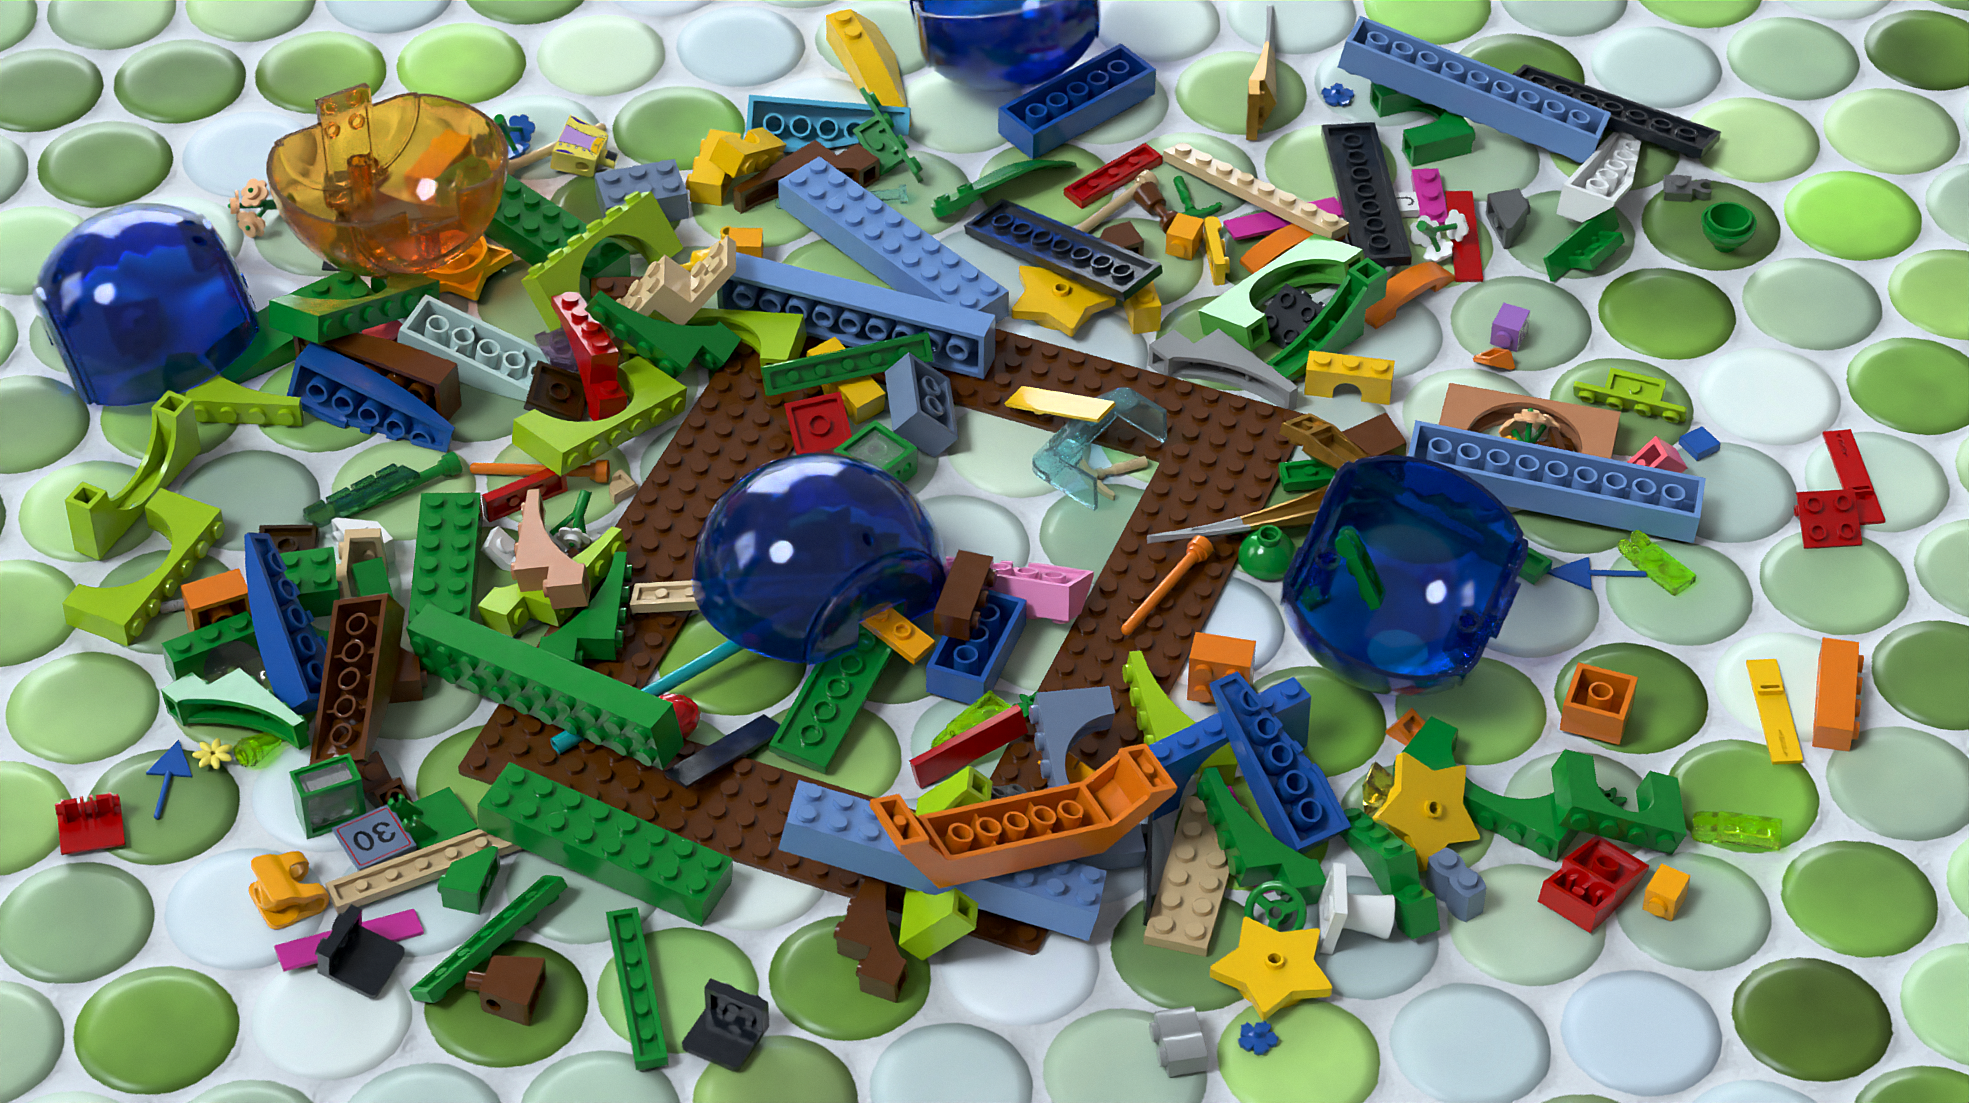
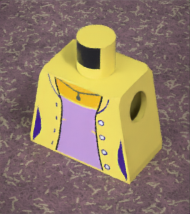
[550,115,619,177]

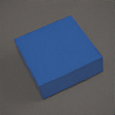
[1679,426,1721,461]

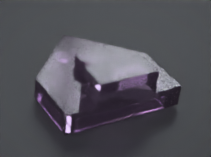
[534,324,579,372]

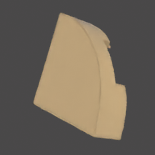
[609,469,638,505]

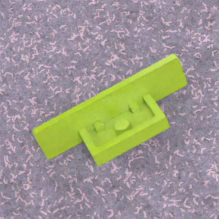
[1573,367,1687,423]

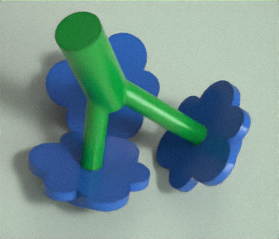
[478,114,535,160]

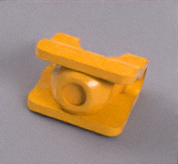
[248,851,330,929]

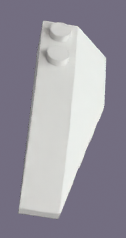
[1556,132,1641,222]

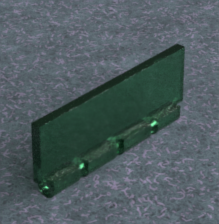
[303,463,421,529]

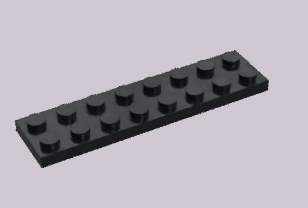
[1512,64,1721,159]
[1321,122,1412,267]
[964,198,1163,302]

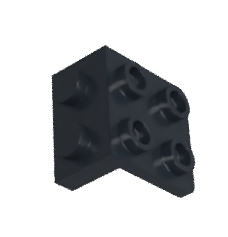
[1263,283,1326,350]
[315,904,405,999]
[682,978,769,1071]

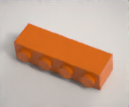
[1812,637,1864,752]

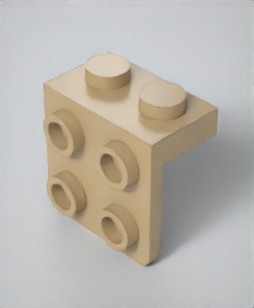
[336,528,389,599]

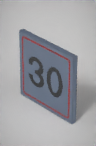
[332,805,417,871]

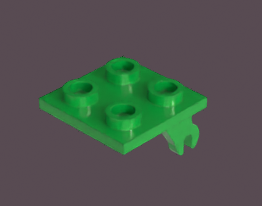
[387,787,478,850]

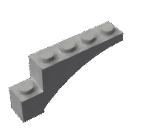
[1148,329,1298,410]

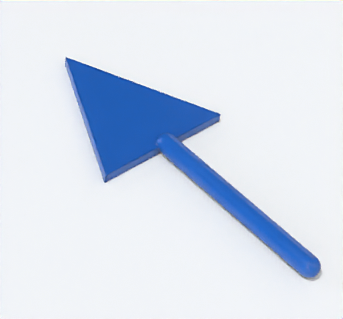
[1546,557,1647,590]
[146,739,192,819]

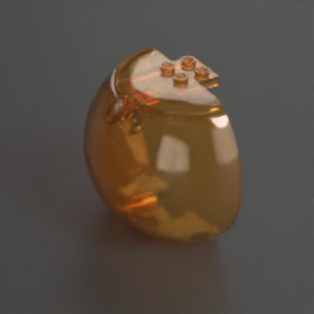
[266,82,509,279]

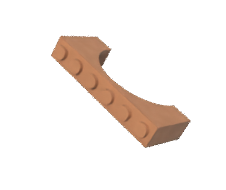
[1438,383,1621,459]

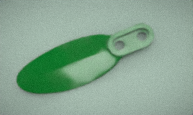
[930,160,1077,218]

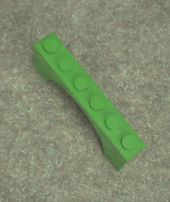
[1198,234,1364,351]

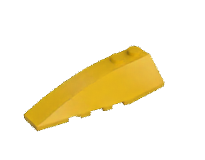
[826,9,911,127]

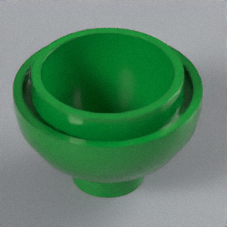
[1701,202,1757,253]
[1238,525,1298,580]

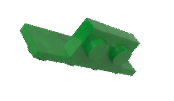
[853,87,923,183]
[1543,207,1625,282]

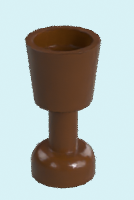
[1133,182,1179,234]

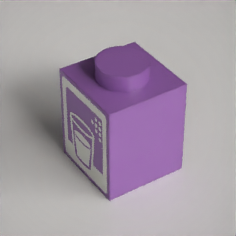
[1490,303,1530,352]

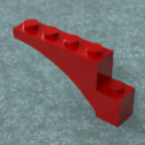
[551,292,627,421]

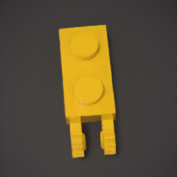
[1203,216,1230,286]

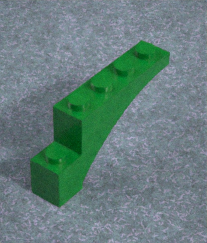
[1266,258,1388,381]
[584,291,742,379]
[539,552,633,666]
[161,668,310,750]
[1197,767,1327,905]
[1339,808,1440,939]

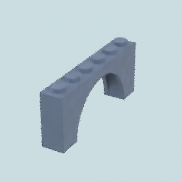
[1029,686,1146,870]

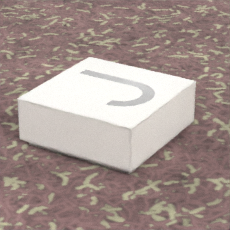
[1395,192,1420,218]

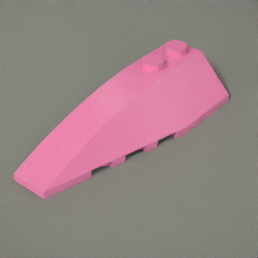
[906,554,1094,624]

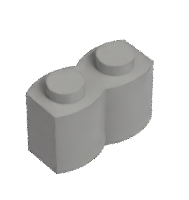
[1149,1006,1208,1077]

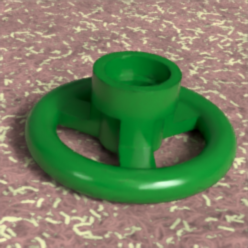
[1244,881,1307,931]

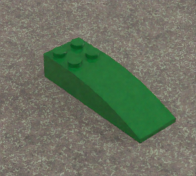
[204,267,375,384]

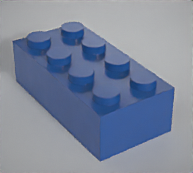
[926,590,1027,708]

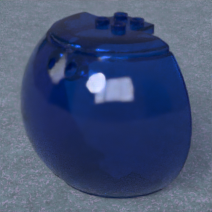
[908,0,1101,92]
[32,203,261,406]
[692,452,948,665]
[1280,455,1529,697]

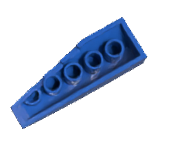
[287,341,455,452]
[244,532,327,715]
[1209,671,1351,854]

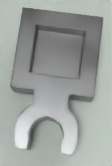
[1663,174,1712,202]

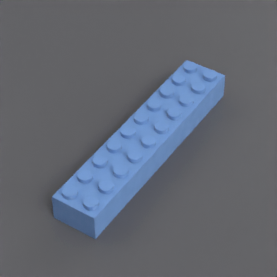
[1337,16,1611,163]
[778,157,1009,324]
[717,252,995,379]
[1402,420,1706,543]
[778,780,1107,941]

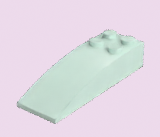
[397,294,578,401]

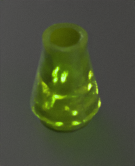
[233,732,281,767]

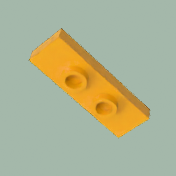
[847,591,935,665]

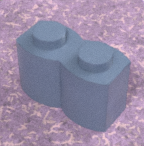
[1425,848,1486,922]

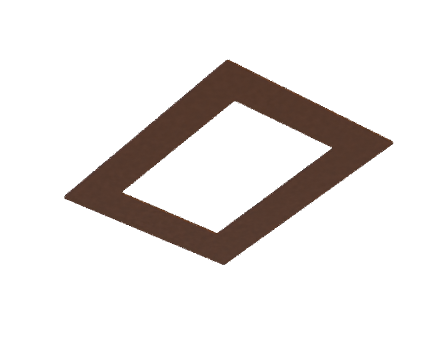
[458,328,1305,955]

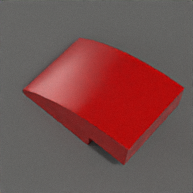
[1537,835,1650,933]

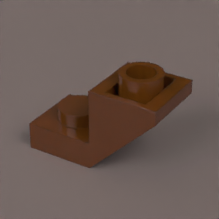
[355,751,413,809]

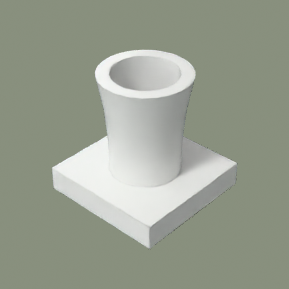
[1318,863,1395,955]

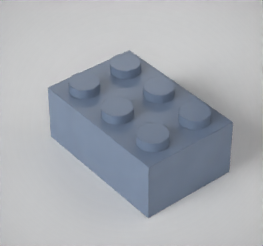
[594,159,689,222]
[885,352,959,458]

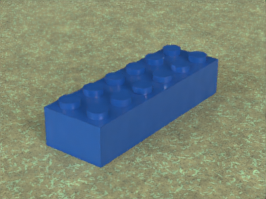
[998,43,1156,160]

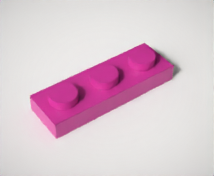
[1411,168,1448,226]

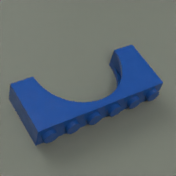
[1148,677,1311,821]

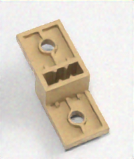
[610,236,736,346]

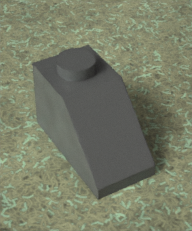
[1486,188,1530,249]

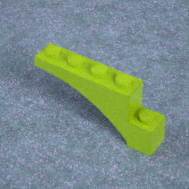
[162,352,304,426]
[478,526,627,637]
[1122,651,1238,785]

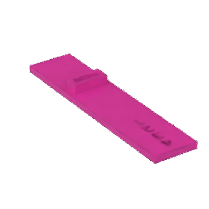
[1223,197,1343,241]
[274,908,424,972]

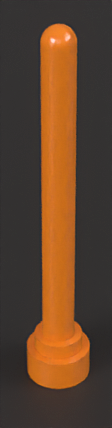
[469,459,610,483]
[1121,535,1213,635]

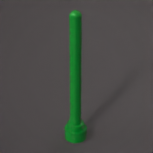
[331,451,463,519]

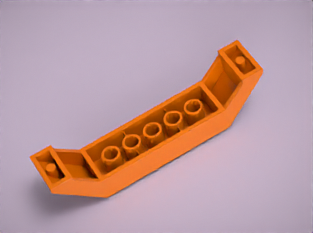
[869,743,1177,889]

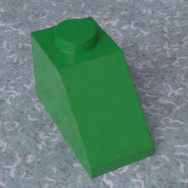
[437,846,500,915]

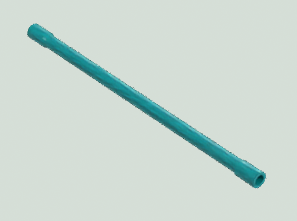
[550,565,866,755]

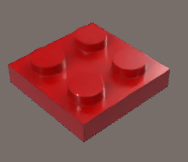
[784,391,854,460]

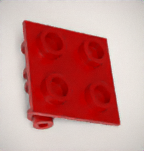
[1794,489,1862,549]
[55,791,125,855]

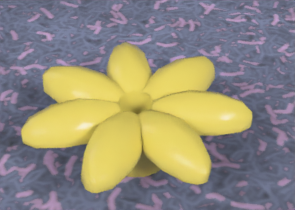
[192,738,233,770]

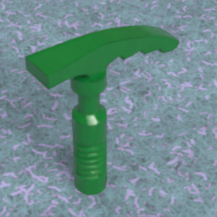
[1173,176,1222,219]

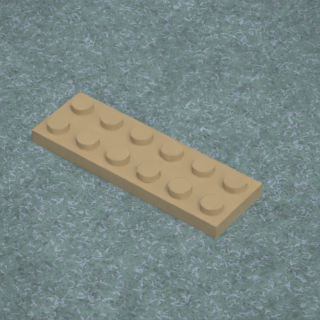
[1143,795,1249,957]

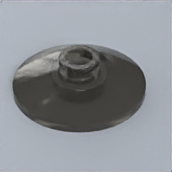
[204,641,265,686]

